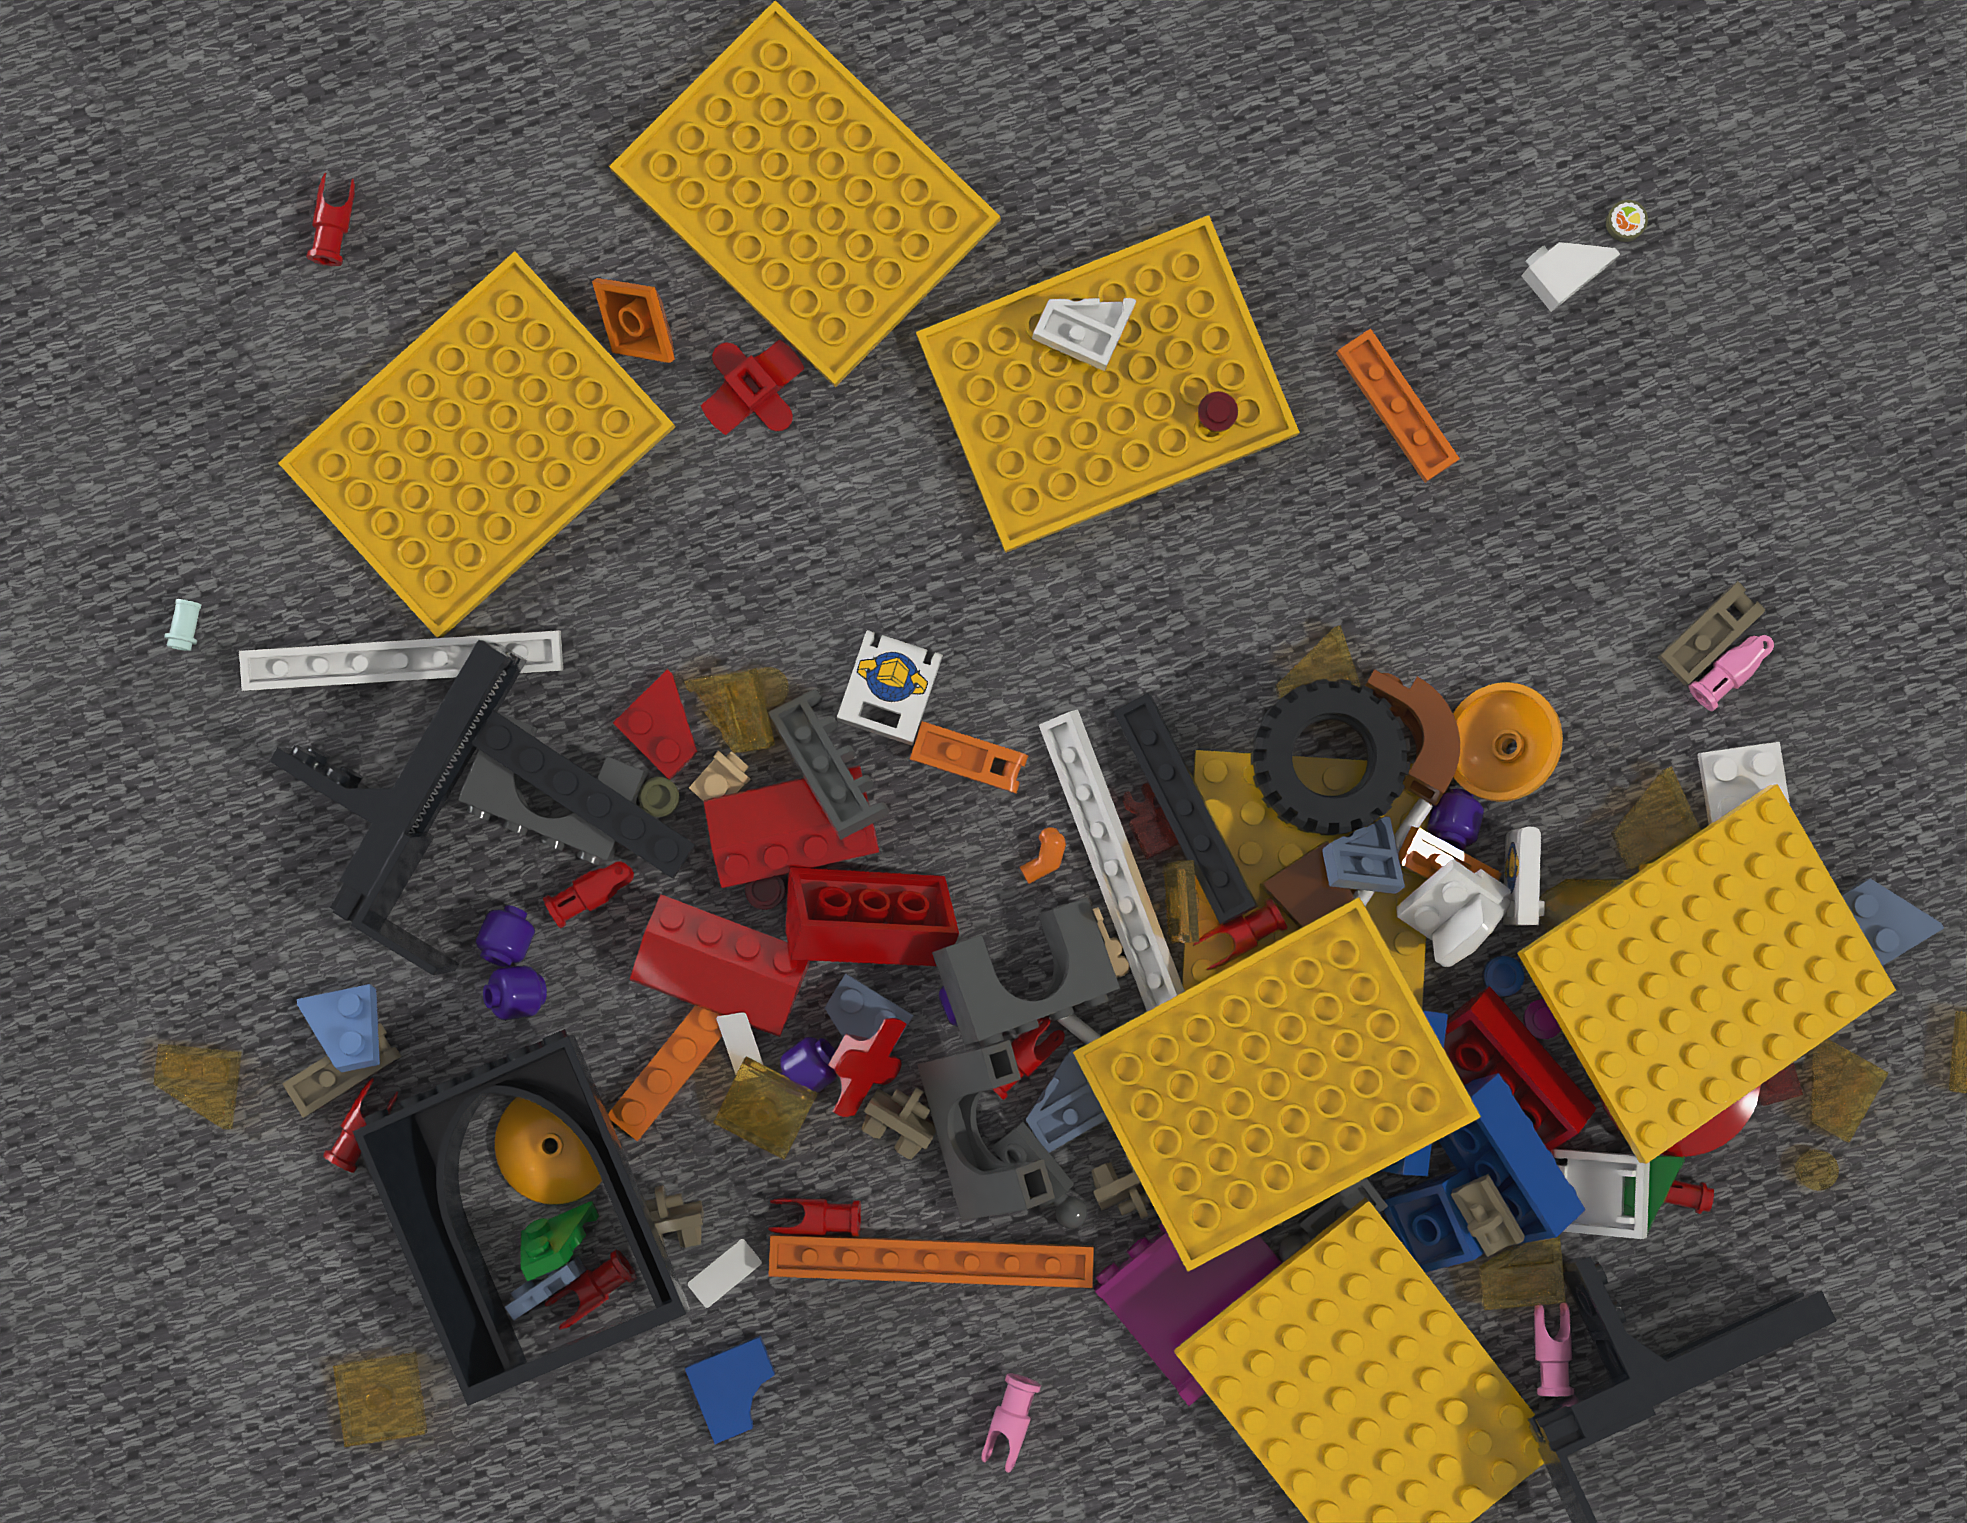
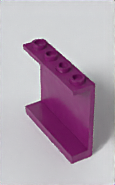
[1094,1222,1282,1406]

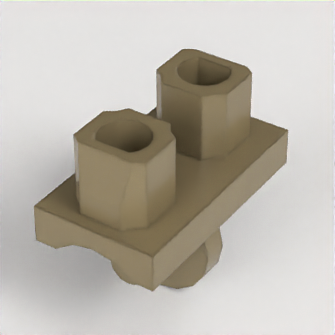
[862,1087,936,1159]
[1091,1155,1151,1220]
[1451,1174,1525,1257]
[645,1185,704,1248]

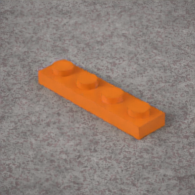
[1336,328,1460,483]
[608,1005,722,1141]

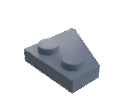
[1322,816,1405,894]
[824,973,914,1054]
[1025,1046,1108,1153]
[505,1256,587,1320]

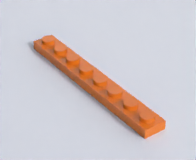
[768,1234,1094,1288]

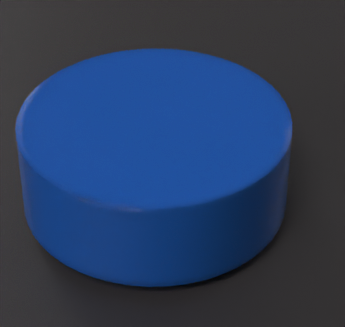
[1482,956,1524,996]

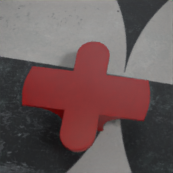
[700,339,805,435]
[828,1018,907,1117]

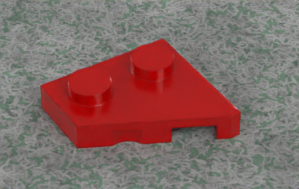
[613,669,698,780]

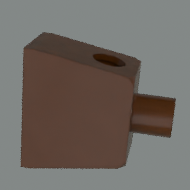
[1260,841,1355,929]

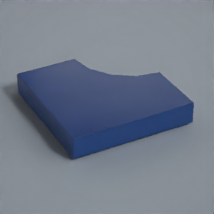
[684,1335,776,1444]

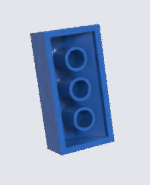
[1438,1073,1586,1245]

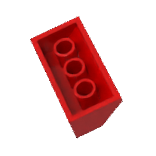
[704,765,879,888]
[786,867,959,966]
[630,894,810,1037]
[1444,986,1597,1151]

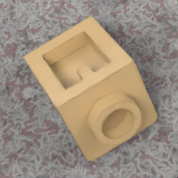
[689,751,751,801]

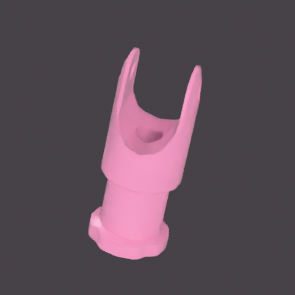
[1688,635,1774,711]
[1534,1302,1574,1397]
[981,1373,1041,1473]

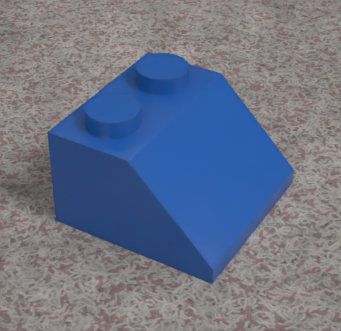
[1383,1168,1485,1273]

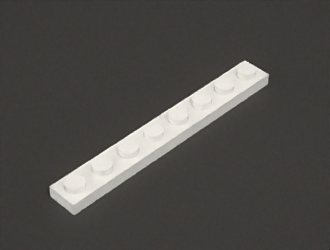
[239,631,563,691]
[1039,710,1185,1012]

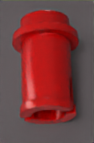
[1664,1180,1714,1214]

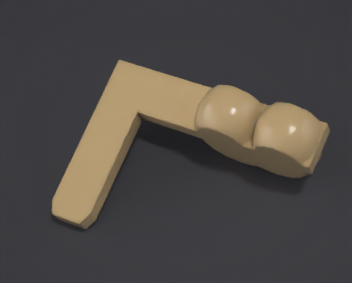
[1092,907,1131,978]

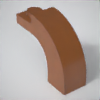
[1365,669,1460,806]

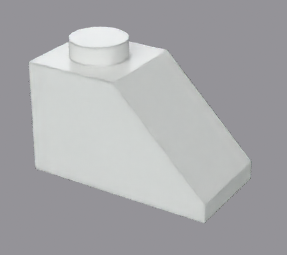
[1522,242,1620,312]

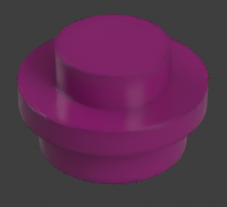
[1523,999,1562,1039]

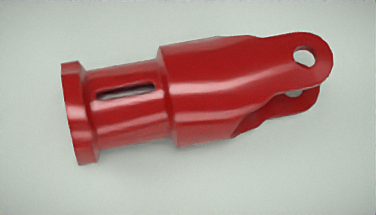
[306,173,355,266]
[543,861,634,929]
[1193,898,1288,970]
[993,1016,1065,1100]
[323,1078,398,1173]
[768,1198,861,1236]
[544,1249,637,1330]

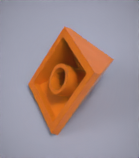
[592,278,675,363]

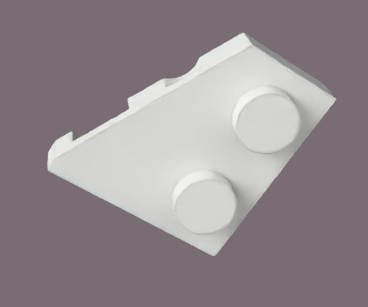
[1032,298,1137,371]

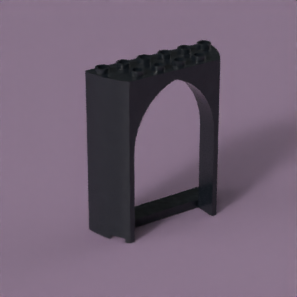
[353,1029,691,1406]

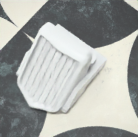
[1396,858,1511,967]

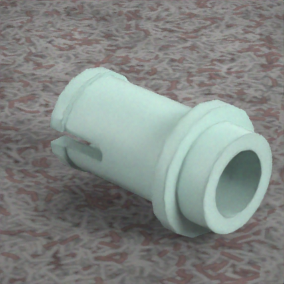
[164,599,202,651]

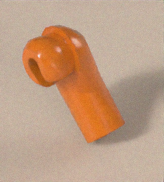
[1020,827,1066,884]

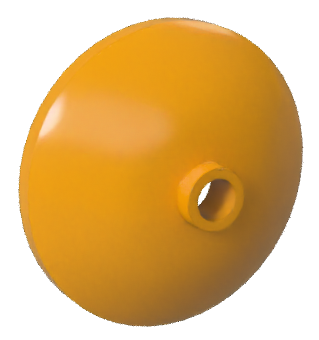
[1453,682,1563,802]
[495,1097,614,1204]

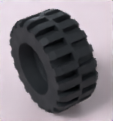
[1251,679,1411,835]

